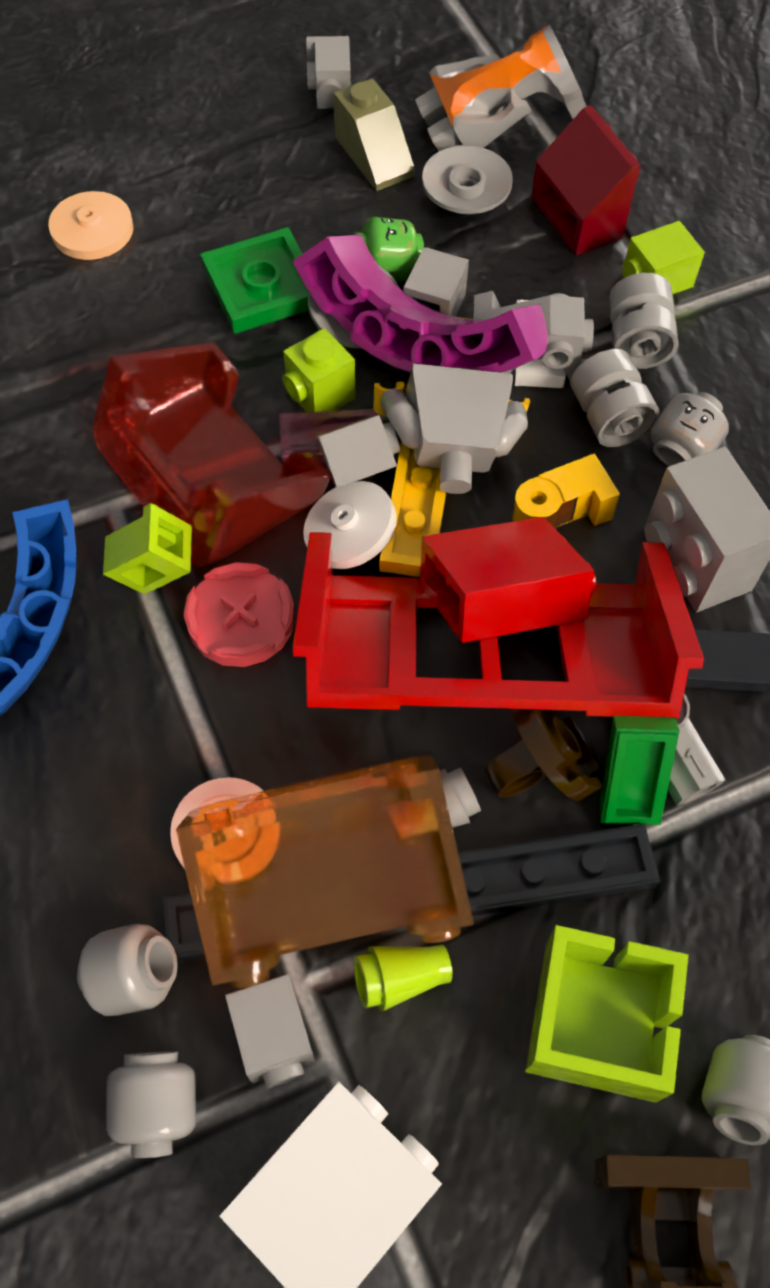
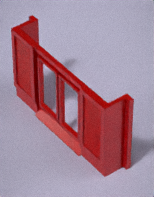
[293,532,704,719]

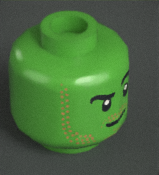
[354,217,424,283]

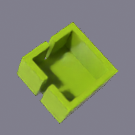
[525,925,689,1103]

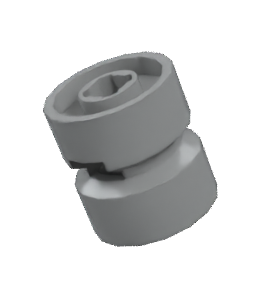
[609,273,679,369]
[570,349,660,447]

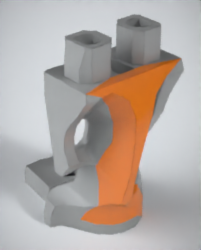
[415,24,587,151]

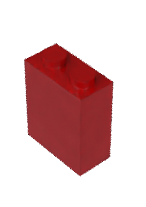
[420,517,596,643]

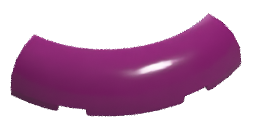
[292,235,548,373]

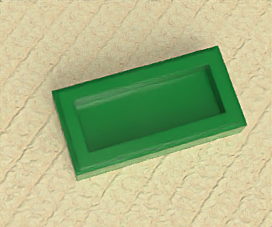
[598,715,680,825]

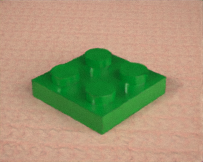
[200,227,309,334]

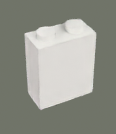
[220,1082,442,1288]

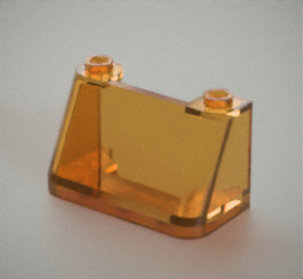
[176,755,474,988]

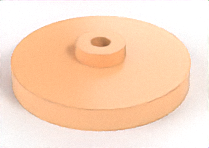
[48,191,133,260]

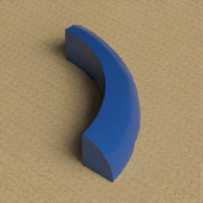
[0,499,77,716]

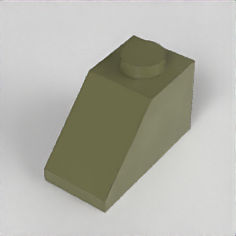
[333,78,415,191]

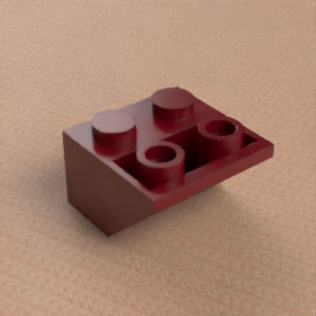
[531,105,641,256]

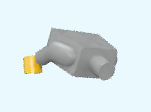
[373,364,531,494]

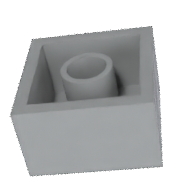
[644,446,770,613]

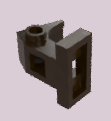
[595,1155,751,1288]

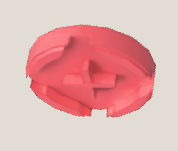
[184,562,295,667]

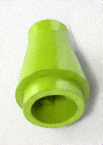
[354,944,452,1011]

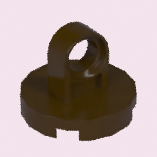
[485,709,603,801]

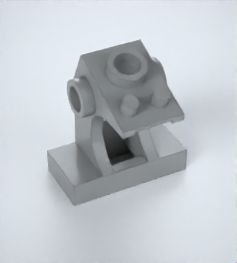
[473,291,594,381]

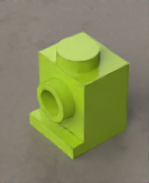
[103,503,192,594]

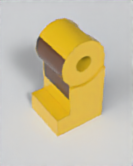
[512,453,620,529]

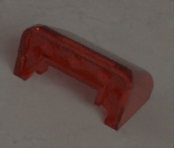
[93,342,332,567]

